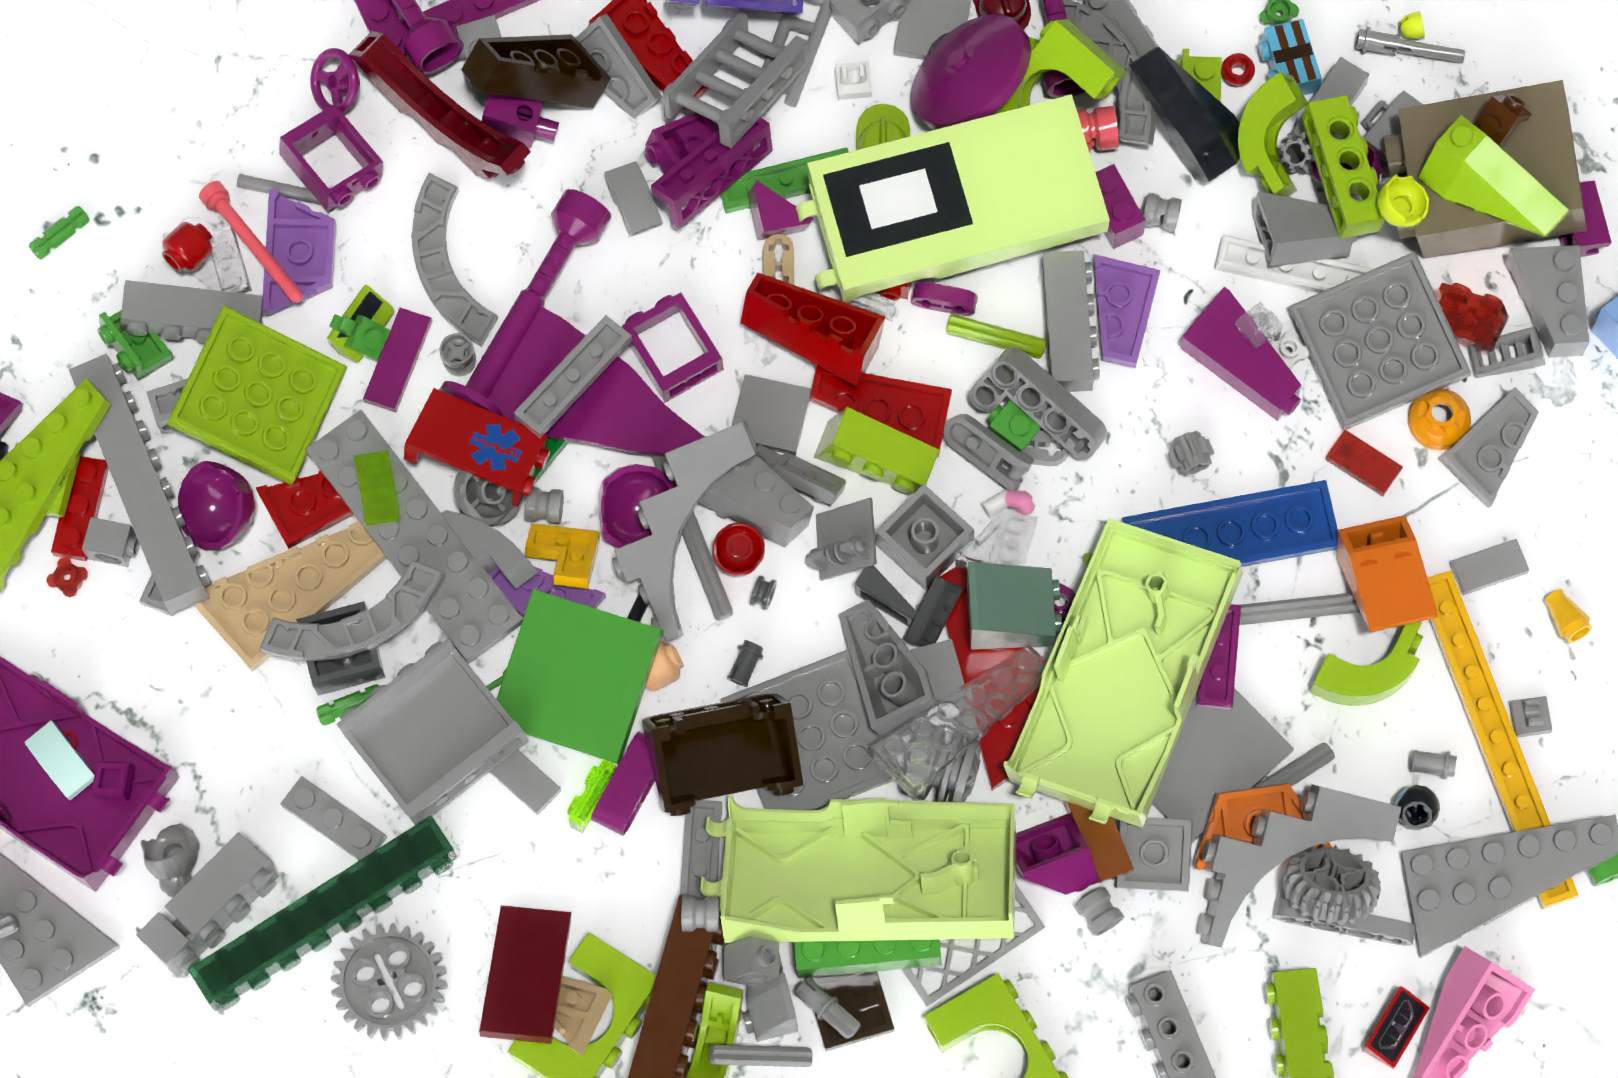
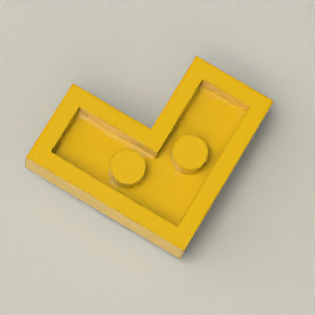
[525,523,600,589]

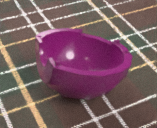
[178,461,255,550]
[599,464,676,548]

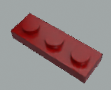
[51,456,109,562]

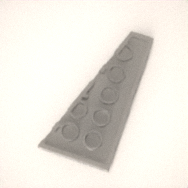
[1402,815,1618,958]
[0,853,120,1007]

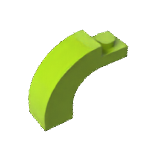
[1238,72,1308,197]
[1310,621,1423,706]
[686,982,744,1078]

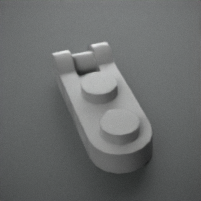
[943,414,1034,490]

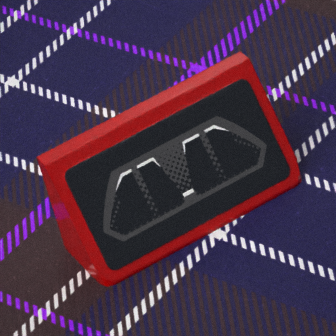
[1362,986,1430,1069]

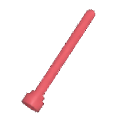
[199,181,303,303]

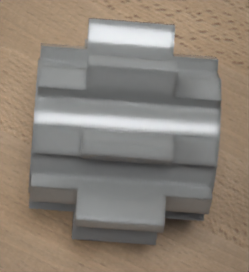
[1278,131,1315,173]
[1168,431,1214,475]

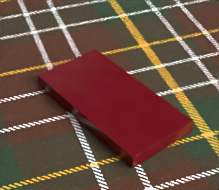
[479,905,572,1044]

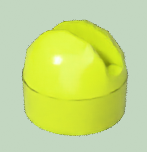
[1400,11,1425,39]

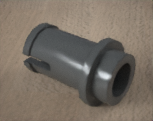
[727,640,764,687]

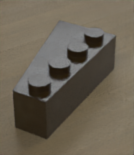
[461,34,611,109]

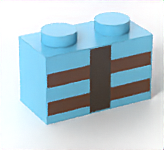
[1258,19,1322,95]

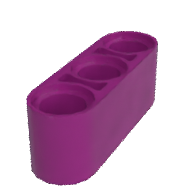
[591,731,655,836]

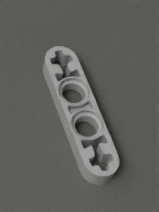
[1275,898,1416,946]

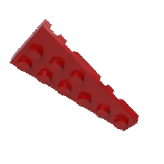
[940,563,1042,791]

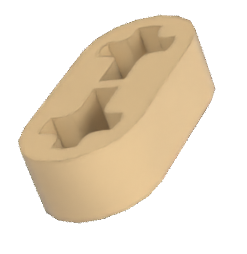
[763,234,794,285]

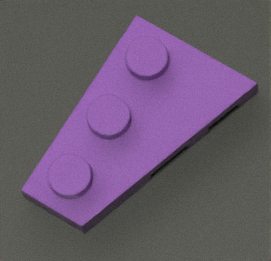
[1093,254,1160,368]
[489,566,606,618]

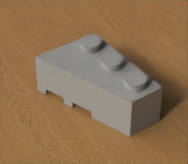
[1505,245,1589,358]
[698,455,814,547]

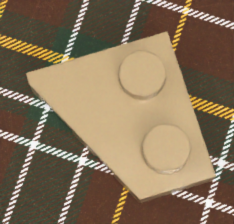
[554,977,613,1056]

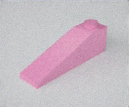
[1414,946,1535,1078]

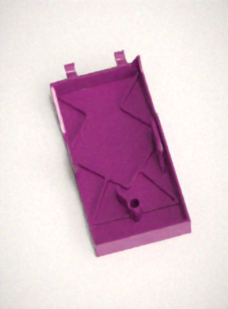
[0,656,179,892]

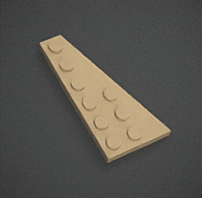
[193,521,387,671]

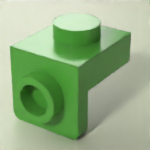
[986,399,1042,452]

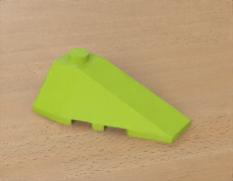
[1418,115,1569,237]

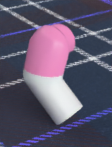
[981,489,1035,518]

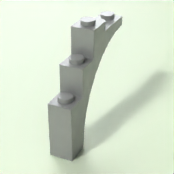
[612,421,759,643]
[1198,784,1402,948]

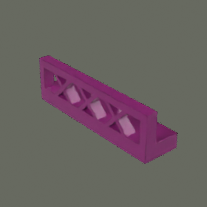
[651,117,773,228]

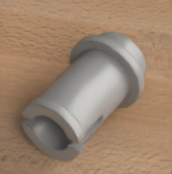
[1411,750,1457,780]

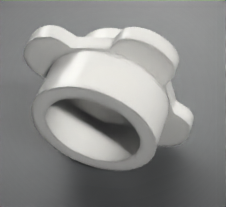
[1270,331,1309,369]

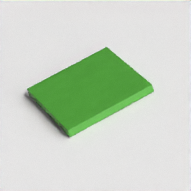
[497,589,664,764]

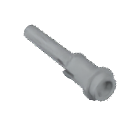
[1356,27,1465,63]

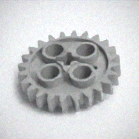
[330,923,448,1041]

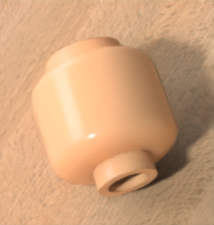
[645,641,684,692]

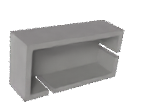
[136,832,279,978]

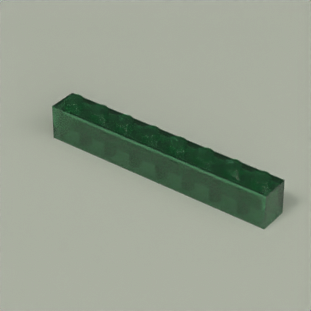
[188,815,457,1011]

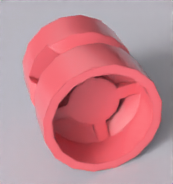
[1077,106,1119,152]

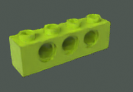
[1301,95,1385,239]

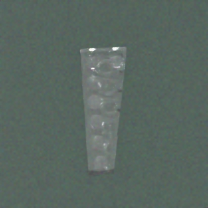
[867,645,1047,799]

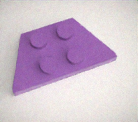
[262,189,336,316]

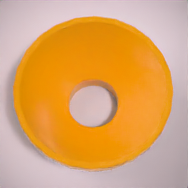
[1408,389,1471,451]

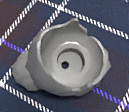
[140,823,199,897]

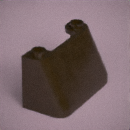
[642,693,804,816]

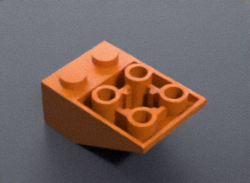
[1337,515,1438,632]

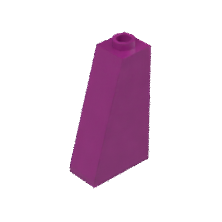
[1180,286,1302,421]

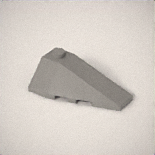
[742,954,798,1042]

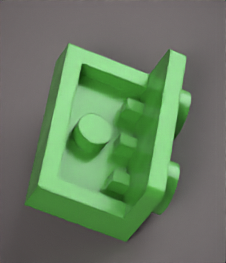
[97,310,172,380]

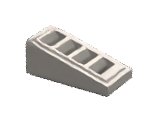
[1468,326,1546,378]

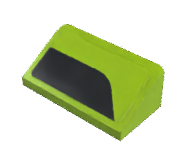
[327,284,395,363]

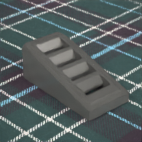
[855,565,917,628]

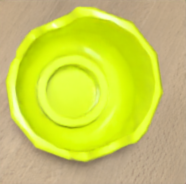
[1377,174,1429,227]

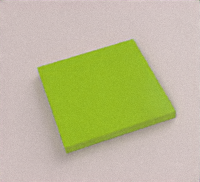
[166,305,347,485]

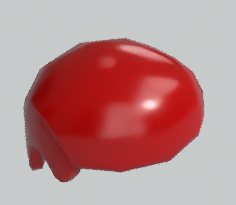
[712,522,765,576]

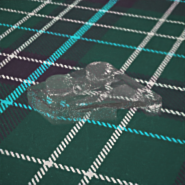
[191,226,252,293]
[955,509,1037,569]

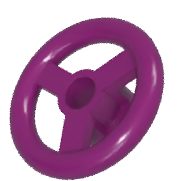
[310,48,360,113]

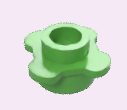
[1260,0,1299,26]

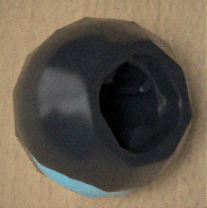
[1395,785,1441,830]

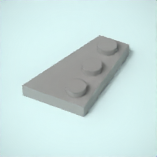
[575,14,663,118]
[1440,387,1539,508]

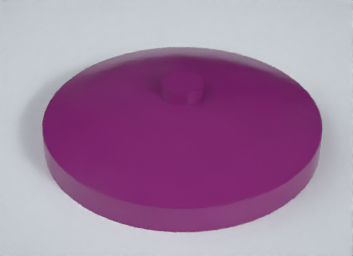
[911,14,1031,130]

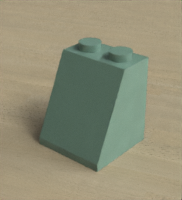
[967,562,1062,650]

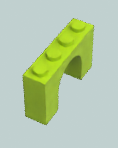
[993,19,1127,115]
[508,932,656,1078]
[924,973,1069,1078]

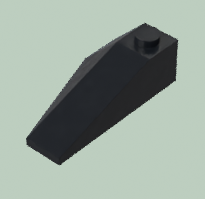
[1129,46,1240,182]

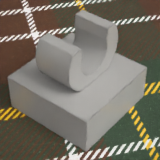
[1510,696,1553,738]

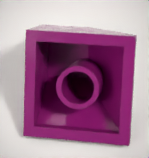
[1016,814,1099,895]

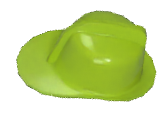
[856,103,910,150]

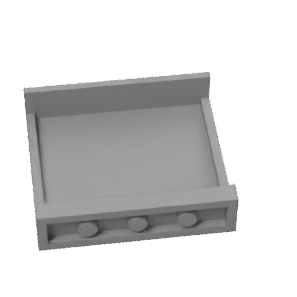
[336,638,529,828]

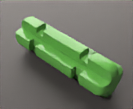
[28,206,90,259]
[316,684,379,726]

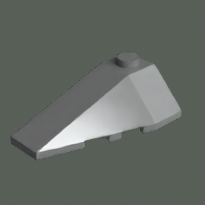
[838,599,936,744]

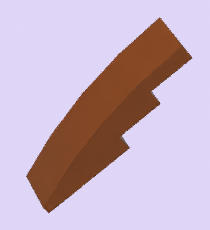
[1062,800,1134,884]

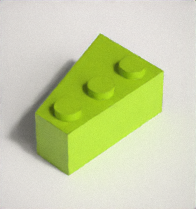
[813,407,940,494]

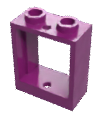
[279,104,383,212]
[622,292,724,403]

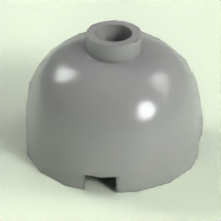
[453,469,523,525]

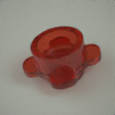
[46,557,88,597]

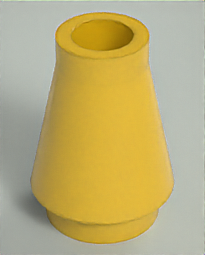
[1545,589,1592,643]

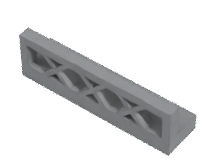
[514,315,632,439]

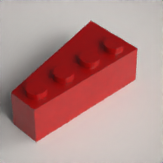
[740,272,886,387]

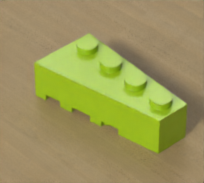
[1265,968,1334,1078]

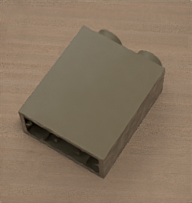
[1384,80,1587,259]

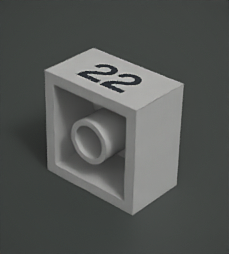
[876,484,975,590]

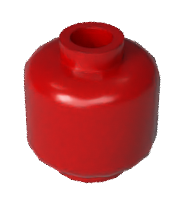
[162,222,213,272]

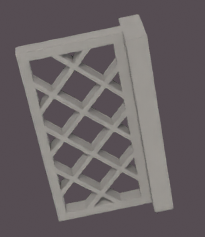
[902,882,1045,1007]

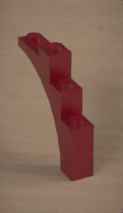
[348,31,531,179]

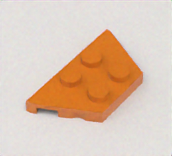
[1194,783,1331,870]

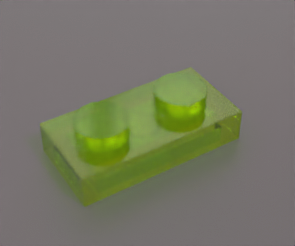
[567,759,616,834]

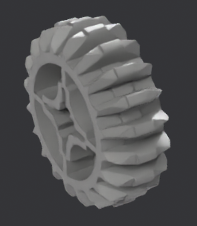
[1283,844,1381,927]

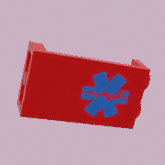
[403,388,550,507]

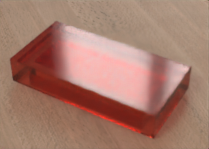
[1325,430,1403,497]

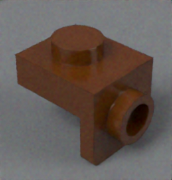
[1474,94,1532,148]

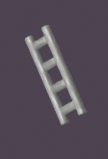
[762,0,832,107]

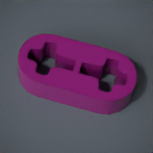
[911,282,978,316]

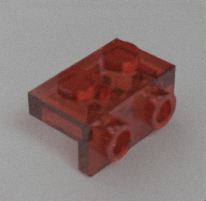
[1439,282,1509,353]

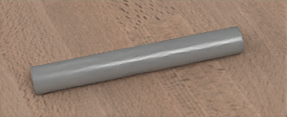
[237,174,335,208]

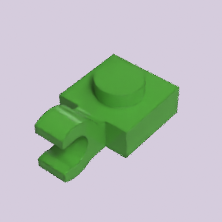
[329,314,391,361]

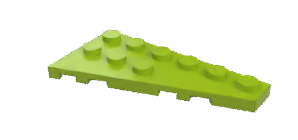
[0,378,111,592]

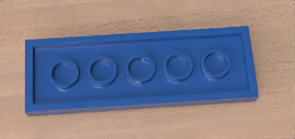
[1121,480,1338,567]

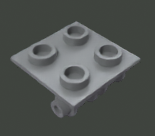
[806,497,877,581]

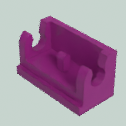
[1559,180,1612,257]

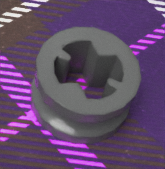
[750,575,777,610]

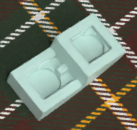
[24,720,95,800]

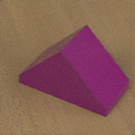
[748,180,813,240]

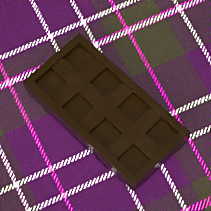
[793,942,895,1051]

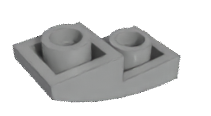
[604,161,663,235]

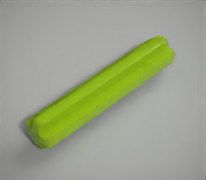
[946,314,1046,358]

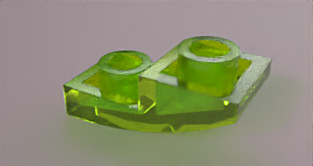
[353,450,400,525]

